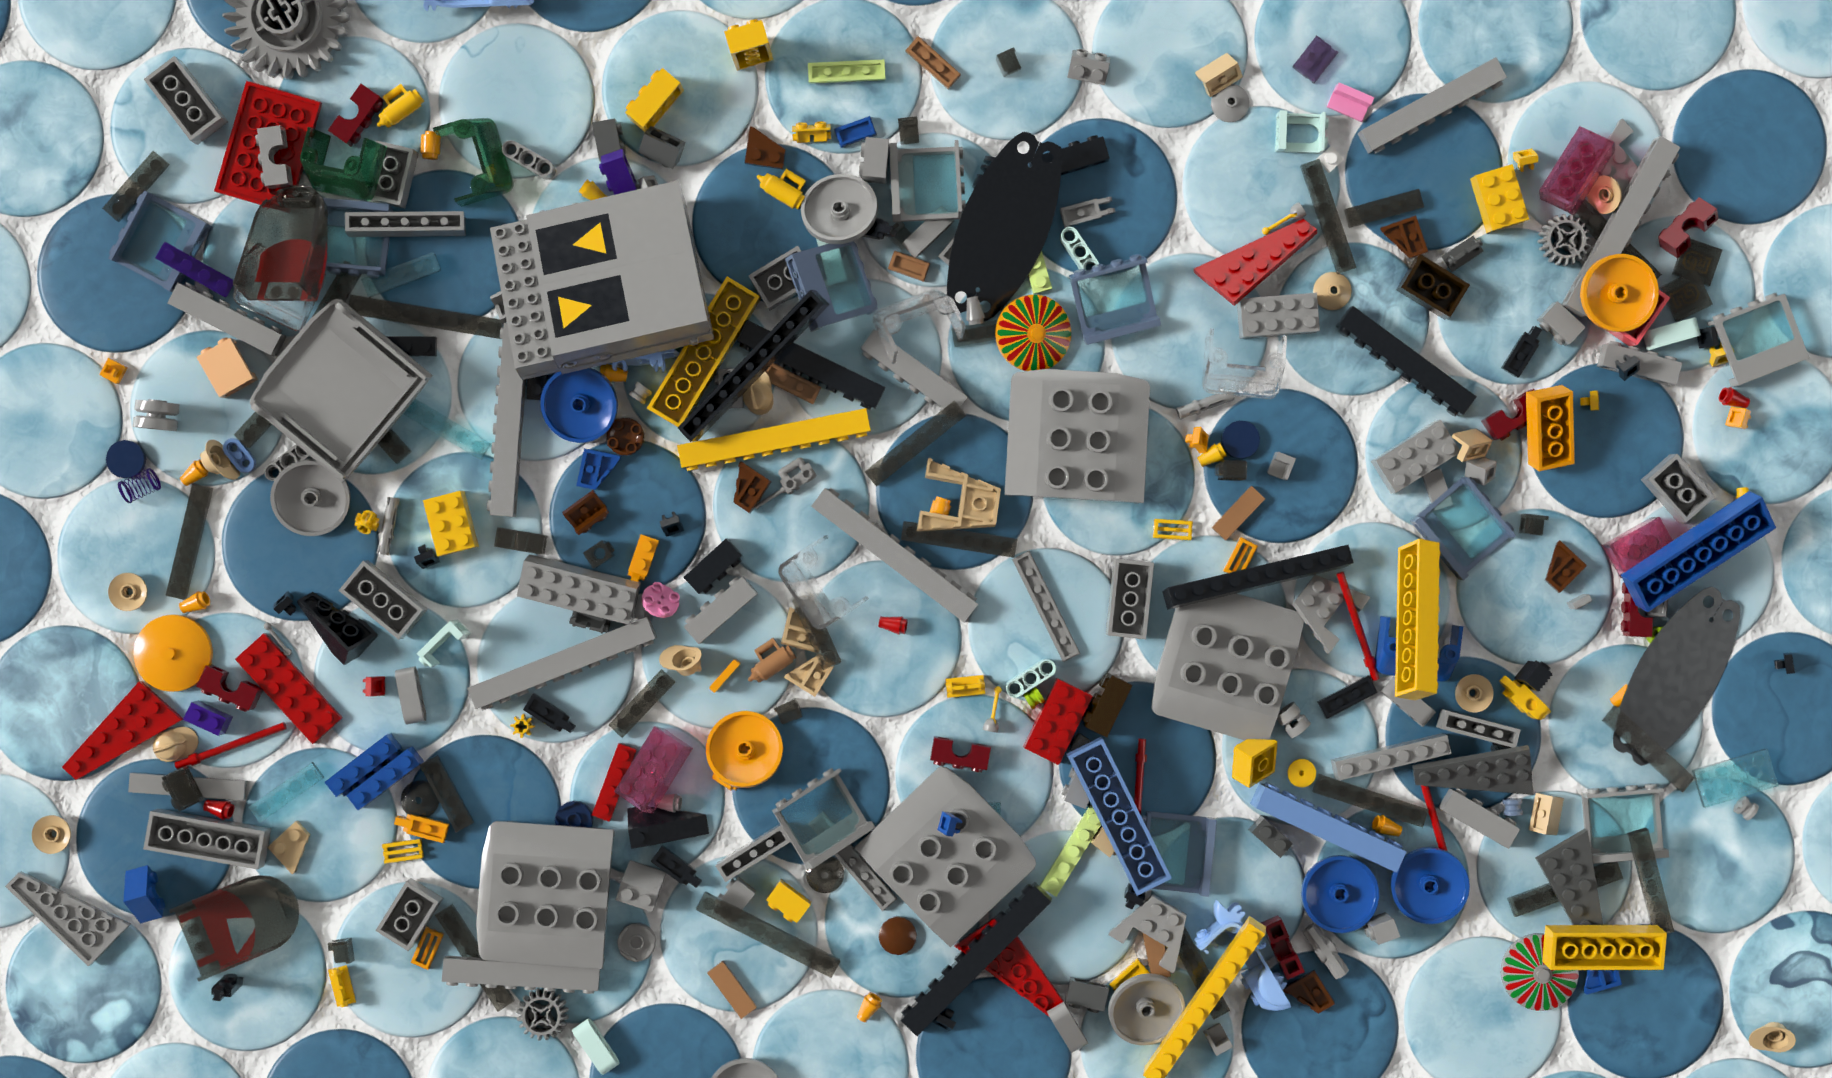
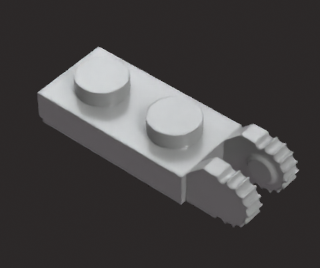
[1059,197,1115,228]

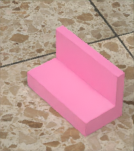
[1327,82,1375,122]

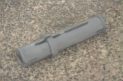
[1176,389,1234,420]
[376,497,400,555]

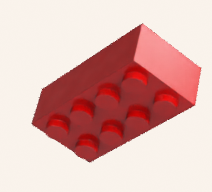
[1023,678,1093,765]

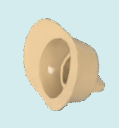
[743,372,773,415]
[200,439,240,480]
[659,645,702,676]
[153,727,199,762]
[1748,1022,1796,1053]

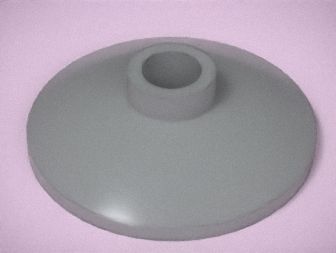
[1211,84,1249,122]

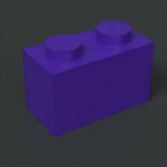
[599,149,637,195]
[183,700,233,736]

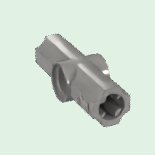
[1302,923,1349,979]

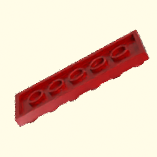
[235,633,343,744]

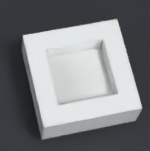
[1317,145,1344,173]

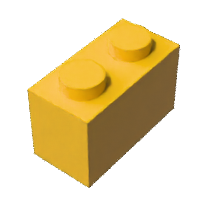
[766,879,811,923]

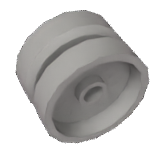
[133,399,180,431]

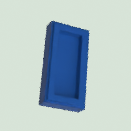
[834,116,877,148]

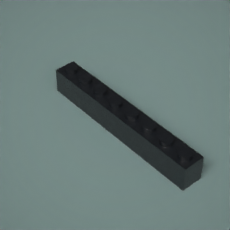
[1336,306,1477,417]
[737,320,885,410]

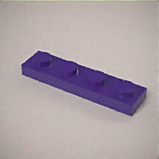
[155,241,236,298]

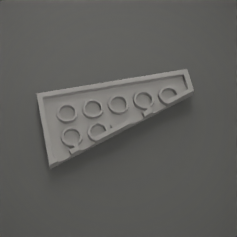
[5,871,131,966]

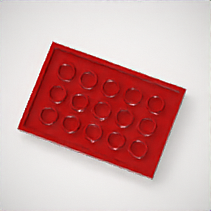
[214,81,322,214]

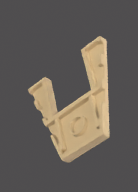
[917,458,1001,531]

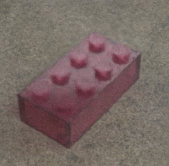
[1539,126,1615,216]
[614,726,693,814]

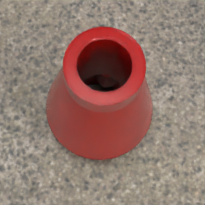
[1719,387,1750,409]
[878,616,908,635]
[203,800,235,820]

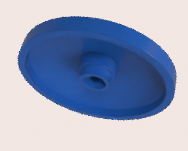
[540,368,618,443]
[1391,847,1470,924]
[1301,855,1379,933]

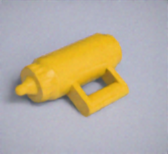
[377,84,425,128]
[757,169,806,210]

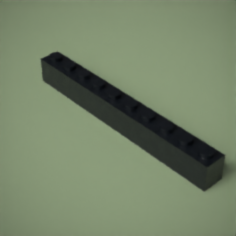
[678,290,830,442]
[1162,545,1354,610]
[900,882,1052,1036]

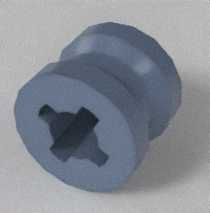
[1503,798,1523,816]

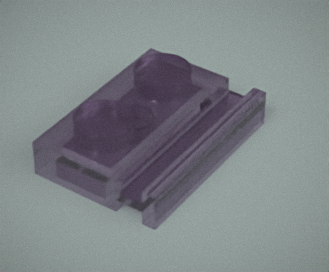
[1292,35,1338,84]

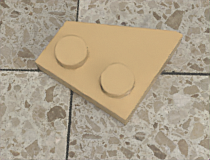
[781,607,823,653]
[784,654,835,697]
[267,820,311,874]

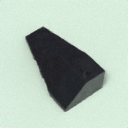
[297,592,378,665]
[627,805,709,849]

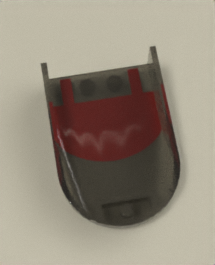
[233,185,328,301]
[169,875,300,982]

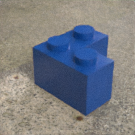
[123,865,165,924]

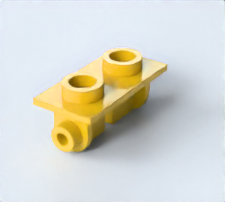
[792,121,831,143]
[945,675,985,698]
[328,965,356,1007]

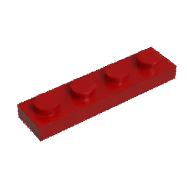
[592,743,637,822]

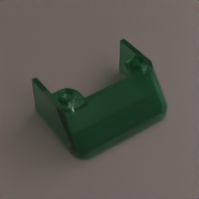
[433,118,514,207]
[300,127,387,202]

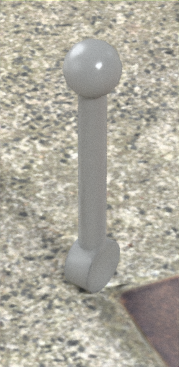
[264,622,292,656]

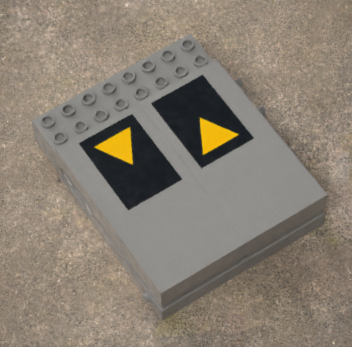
[490,180,714,380]

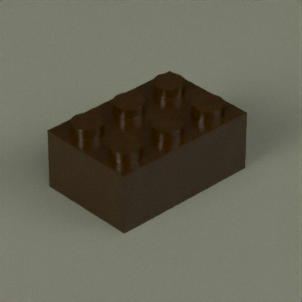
[1396,255,1470,320]
[1082,673,1133,737]

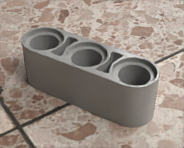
[502,140,556,180]
[902,206,955,258]
[264,445,312,481]
[395,666,426,725]
[1381,677,1436,727]
[1047,1002,1088,1053]

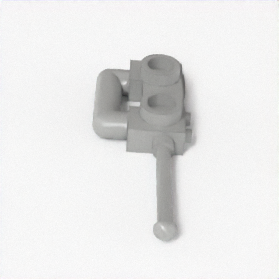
[755,458,817,509]

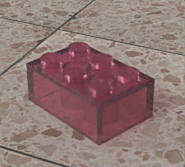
[1602,517,1673,578]

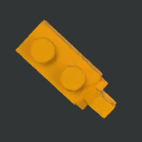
[628,534,659,582]
[394,814,450,843]

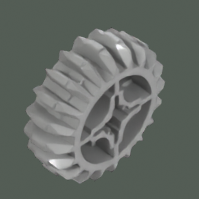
[1538,214,1591,266]
[516,988,569,1041]

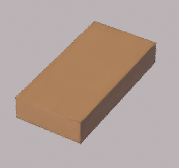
[888,251,930,282]

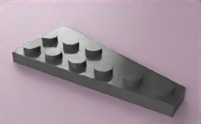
[1412,745,1534,795]
[1535,829,1603,925]

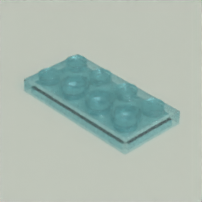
[1692,749,1778,808]

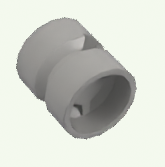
[1277,702,1311,738]

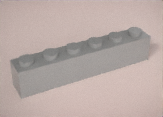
[345,211,466,237]
[168,282,287,357]
[861,329,967,417]
[1331,733,1452,781]

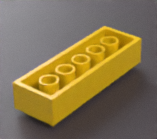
[1542,925,1667,970]

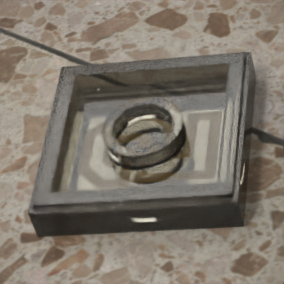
[1672,239,1722,287]
[1659,270,1713,322]

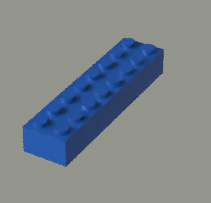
[1621,491,1776,612]

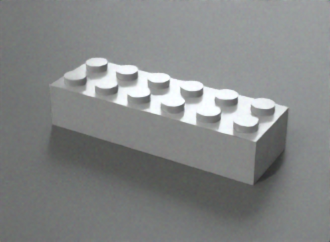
[517,554,641,625]
[143,808,271,870]

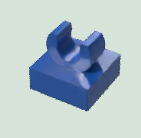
[937,811,962,837]

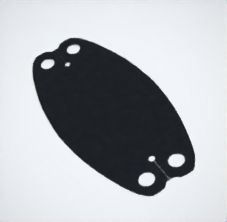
[947,132,1062,322]
[1613,587,1740,766]

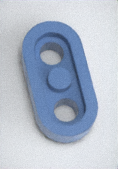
[223,438,256,473]

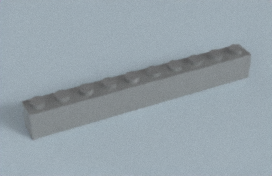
[1562,136,1680,317]
[487,323,526,517]
[811,487,978,623]
[467,617,657,711]

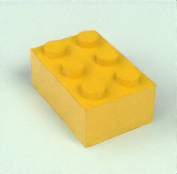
[625,68,684,132]
[1470,164,1529,234]
[423,491,479,556]

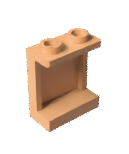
[197,337,258,398]

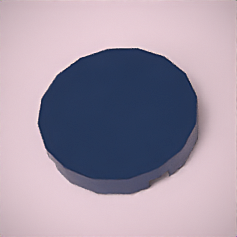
[1221,420,1260,459]
[106,440,146,478]
[555,800,594,828]

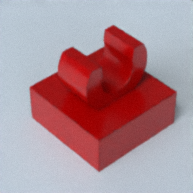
[363,676,385,696]

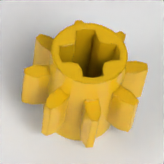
[355,510,380,534]
[510,714,535,738]

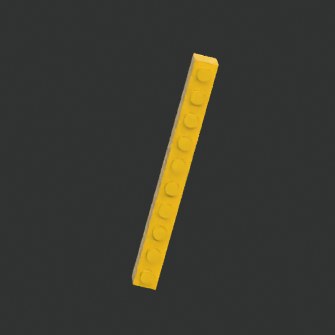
[677,408,871,471]
[1143,916,1266,1078]

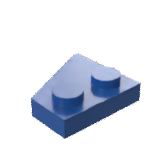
[576,448,621,490]
[1584,970,1622,994]

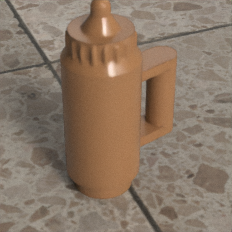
[748,638,796,683]

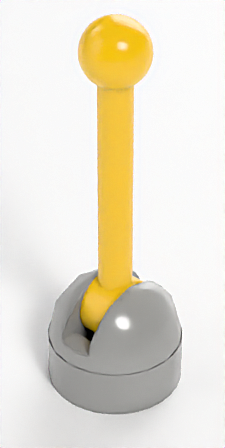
[1262,202,1306,235]
[983,686,1002,733]

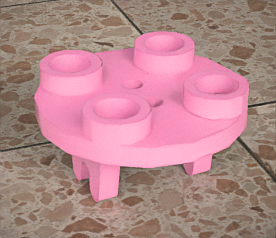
[641,582,680,618]

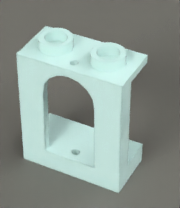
[1275,110,1329,154]
[417,619,471,667]

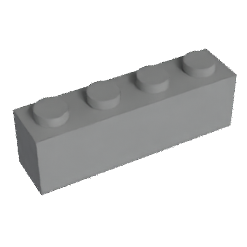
[1597,341,1682,386]
[684,576,758,644]
[1436,709,1521,748]
[1438,788,1520,849]
[716,824,791,882]

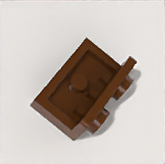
[562,490,609,535]

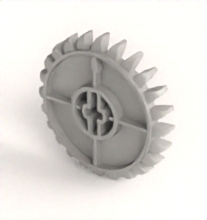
[222,0,350,79]

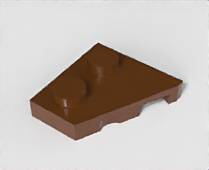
[745,126,786,170]
[1380,215,1428,259]
[734,461,771,514]
[1545,540,1587,593]
[1283,970,1335,1014]

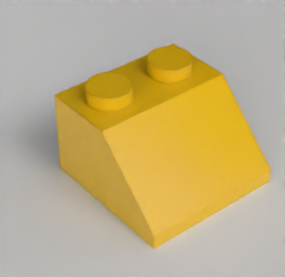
[1232,739,1278,788]

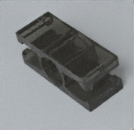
[494,528,548,555]

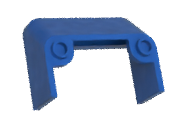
[1375,616,1464,681]

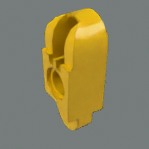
[1499,675,1551,720]

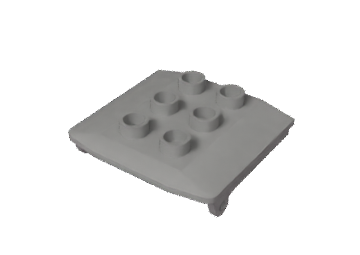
[250,299,433,483]
[1005,369,1150,504]
[1152,594,1304,740]
[854,766,1036,947]
[476,821,615,969]

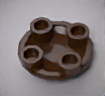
[606,418,644,456]
[879,916,917,955]

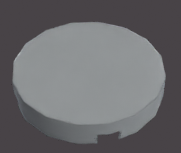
[617,923,656,962]

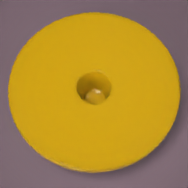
[1287,759,1316,788]

